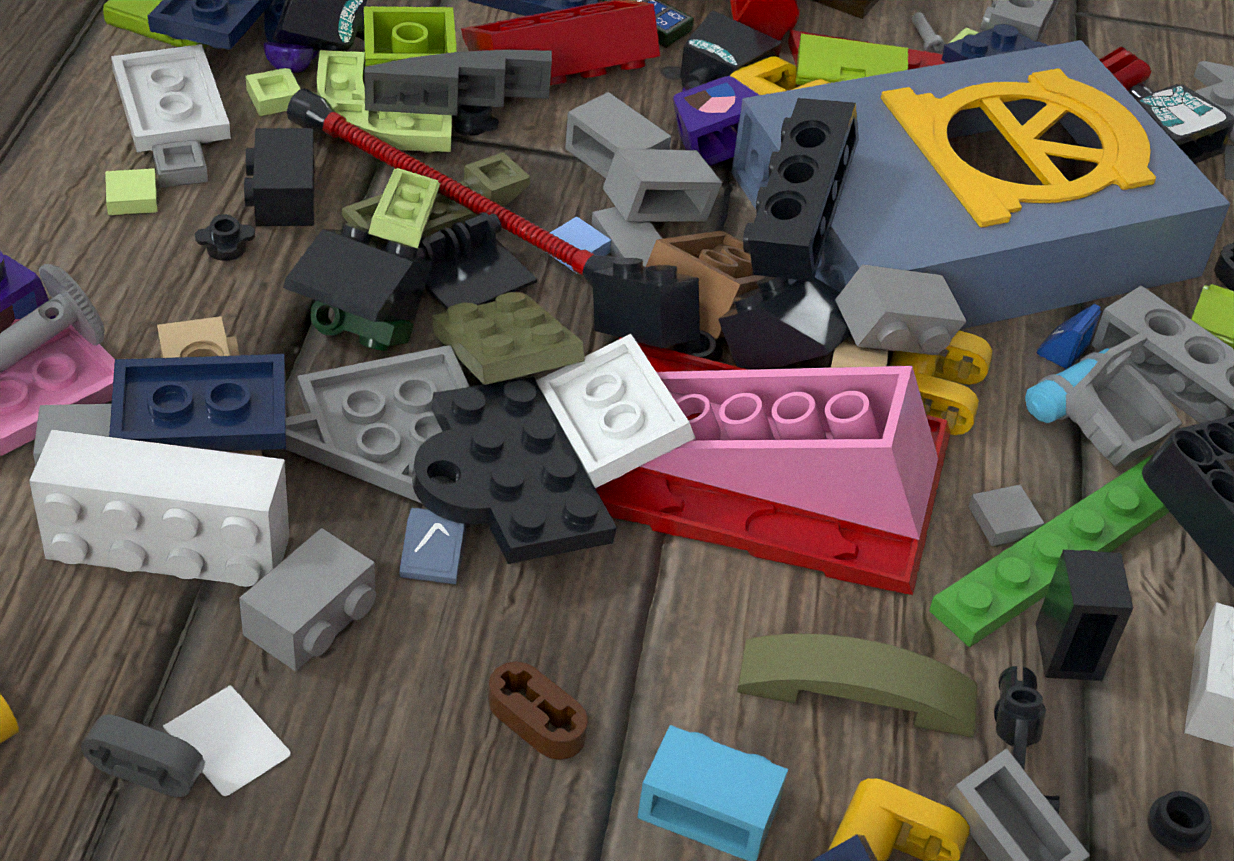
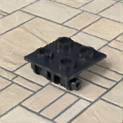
[416,212,537,310]

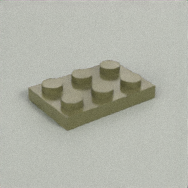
[432,292,585,385]

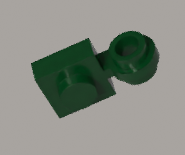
[311,300,414,351]

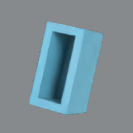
[637,725,788,861]

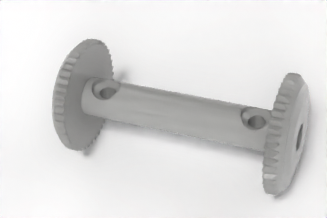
[0,264,105,373]

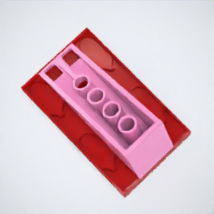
[595,337,951,595]

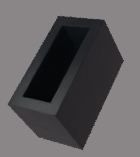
[244,128,315,226]
[592,258,700,348]
[1036,549,1133,681]

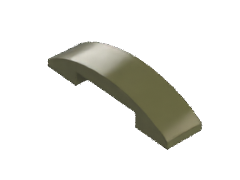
[342,152,531,245]
[737,633,978,738]

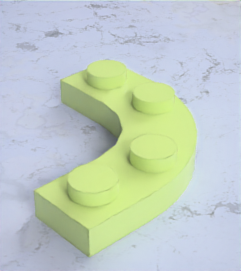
[317,50,452,153]

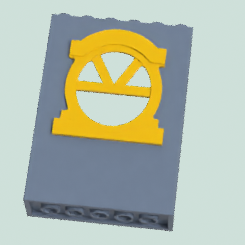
[731,40,1230,330]

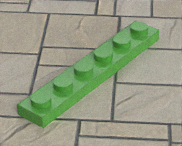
[929,454,1169,648]

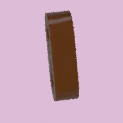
[488,661,588,760]

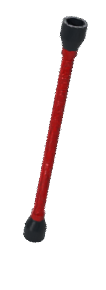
[287,88,618,287]

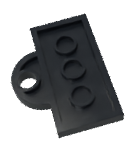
[412,377,617,564]

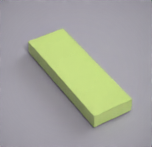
[368,168,440,249]

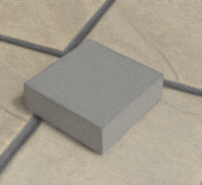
[152,140,208,188]
[968,485,1045,546]

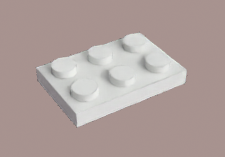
[111,44,231,152]
[536,334,695,488]

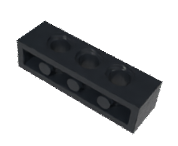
[743,98,859,282]

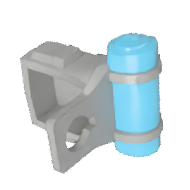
[1025,332,1182,466]

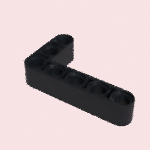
[1142,415,1234,587]

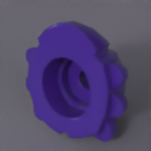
[264,42,318,73]

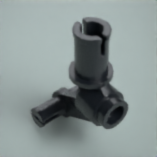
[994,666,1060,815]

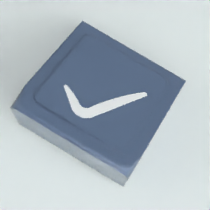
[399,508,466,584]

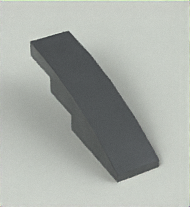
[364,50,552,116]

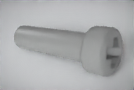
[912,12,946,54]

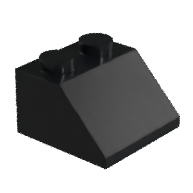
[283,223,432,322]
[718,276,851,370]

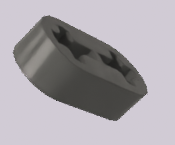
[81,715,205,797]

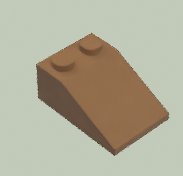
[646,230,766,341]

